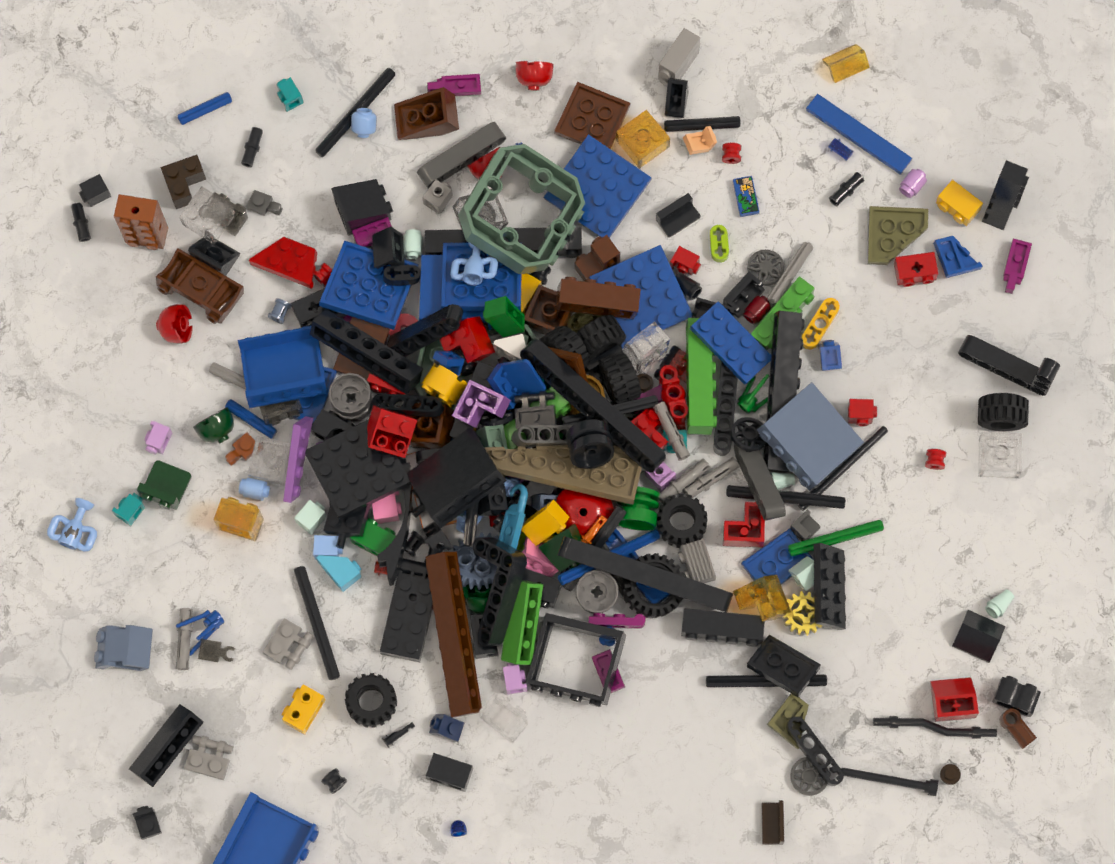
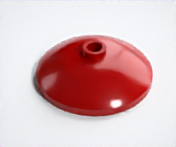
[555,489,614,542]

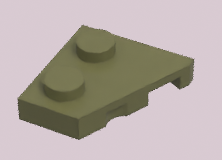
[767,694,809,749]

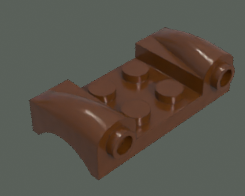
[156,248,244,324]

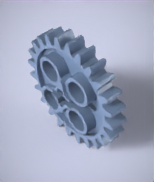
[449,532,499,590]

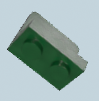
[137,460,192,510]

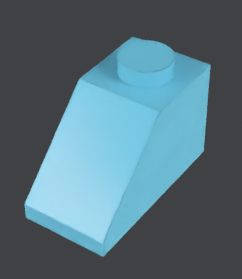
[316,555,361,592]

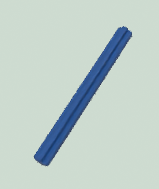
[557,529,660,585]

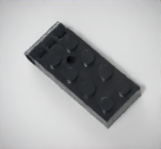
[380,558,433,663]

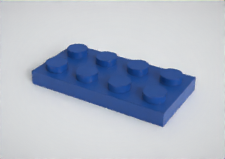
[689,301,771,385]

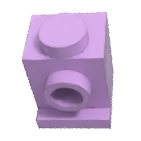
[145,421,172,454]
[645,462,676,492]
[503,663,527,695]

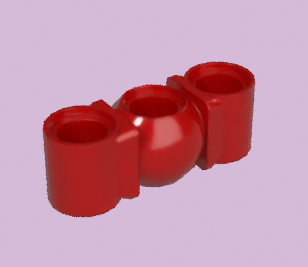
[659,365,688,425]

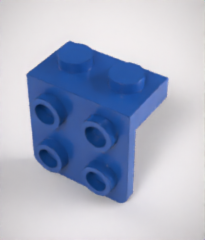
[487,359,546,410]

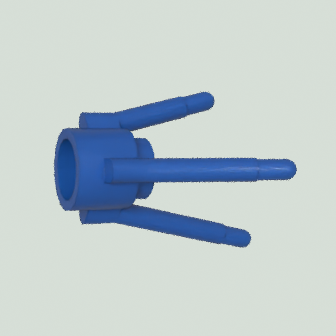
[176,610,224,656]

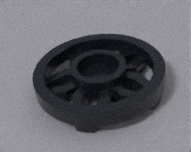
[479,409,515,426]
[731,417,766,452]

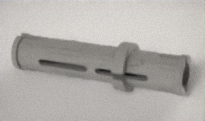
[653,402,690,461]
[683,457,740,498]
[659,458,711,504]
[176,608,193,670]

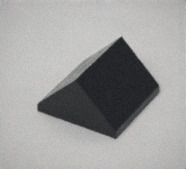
[188,234,240,276]
[952,610,1006,663]

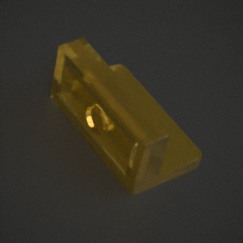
[822,44,870,83]

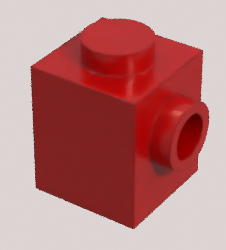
[848,399,877,427]

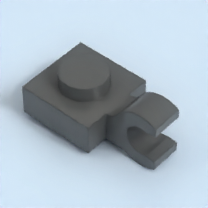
[246,190,283,216]

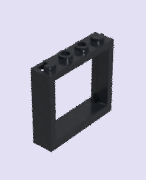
[526,613,626,707]

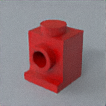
[670,246,701,276]

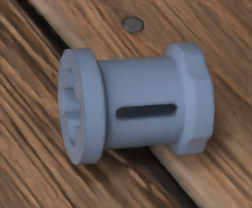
[268,298,291,324]

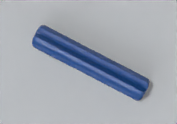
[177,92,232,125]
[225,399,277,439]

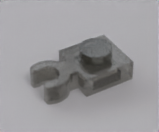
[198,639,236,662]

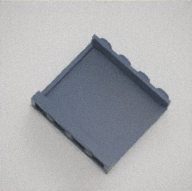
[757,382,864,491]

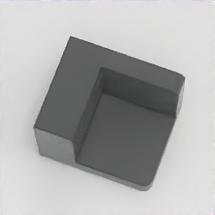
[790,509,820,541]

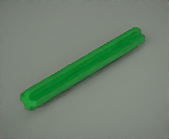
[788,520,884,556]

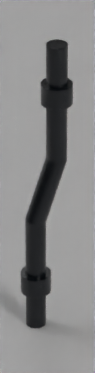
[873,716,997,739]

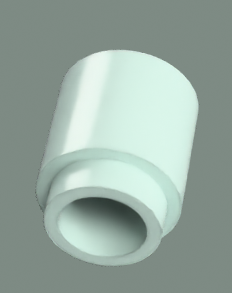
[403,229,423,260]

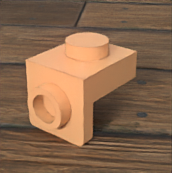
[683,126,717,155]

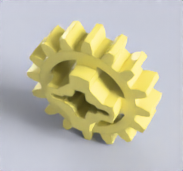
[782,591,822,636]

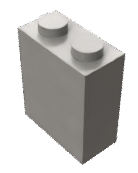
[658,28,700,86]

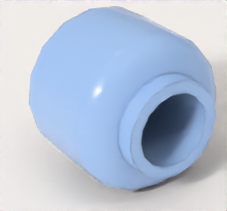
[351,108,377,138]

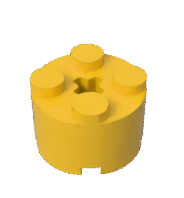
[422,363,468,407]

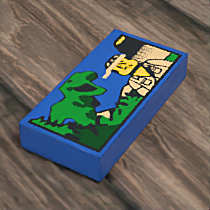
[733,176,760,217]

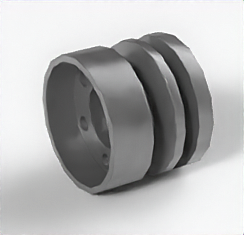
[329,373,372,423]
[576,570,618,614]

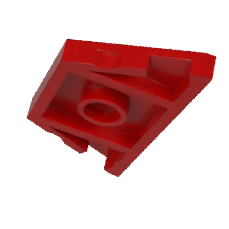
[249,237,318,289]

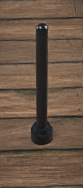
[841,768,939,796]

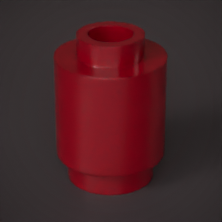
[743,295,771,325]

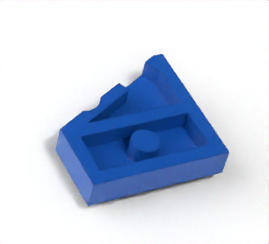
[933,236,983,278]

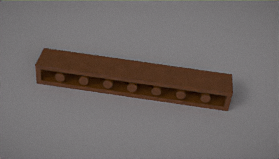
[425,551,483,717]

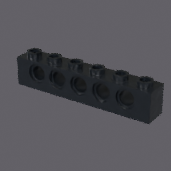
[309,309,423,395]

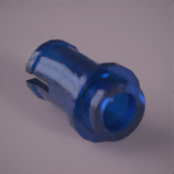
[828,138,854,161]

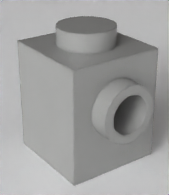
[422,180,453,214]

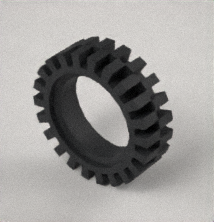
[621,553,684,618]

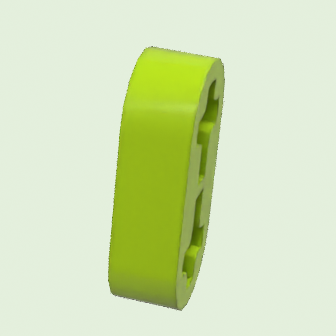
[710,225,729,263]

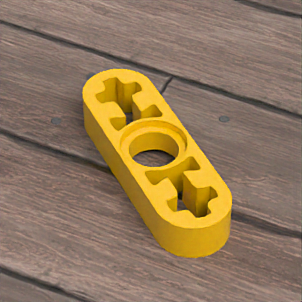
[802,298,840,350]

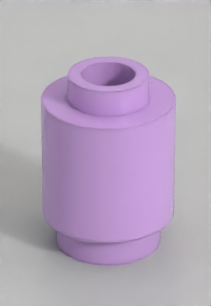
[899,169,927,198]

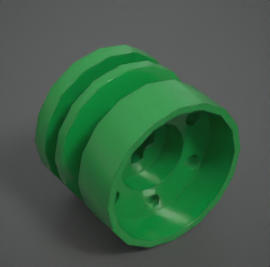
[617,486,660,531]

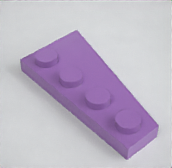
[283,416,313,503]

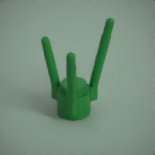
[737,374,769,414]

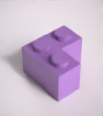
[452,380,511,428]

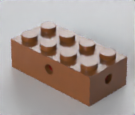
[114,194,168,250]

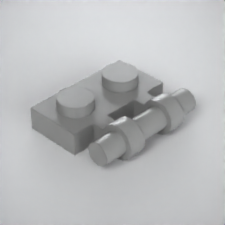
[263,618,313,670]
[184,735,234,780]

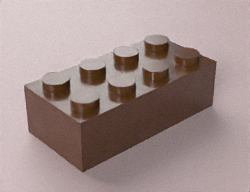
[555,277,641,320]

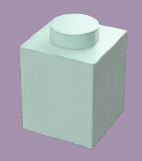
[294,500,327,535]
[788,556,814,591]

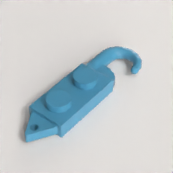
[499,484,528,549]

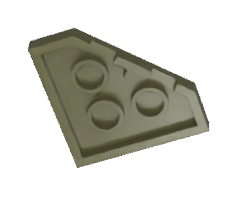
[868,206,928,265]

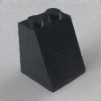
[331,179,393,236]

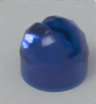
[450,820,467,837]

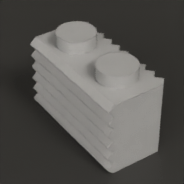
[678,539,716,584]

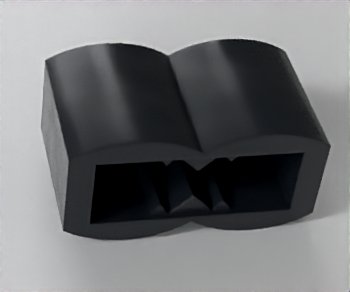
[992,676,1041,717]

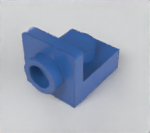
[818,340,842,371]
[433,351,465,377]

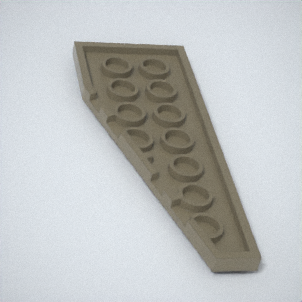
[485,445,642,505]

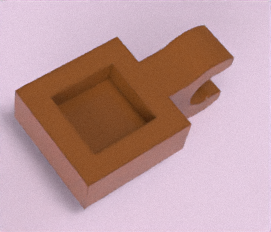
[225,432,261,466]

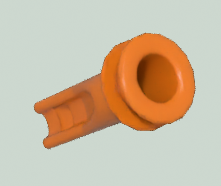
[581,515,607,544]

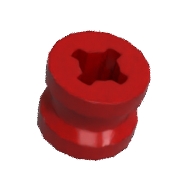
[722,142,742,164]
[313,263,332,287]
[925,449,947,470]

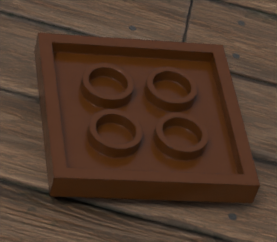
[554,81,631,149]

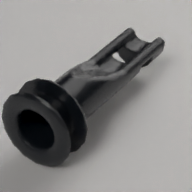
[382,722,415,748]

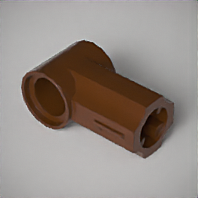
[999,709,1037,749]

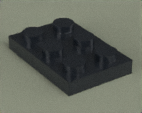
[747,634,821,697]

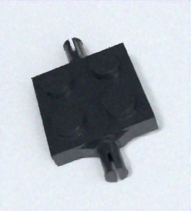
[323,504,371,549]

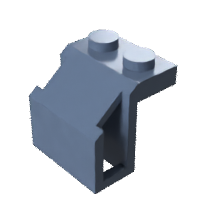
[94,625,153,671]

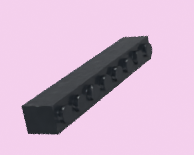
[425,227,582,258]
[763,310,805,473]

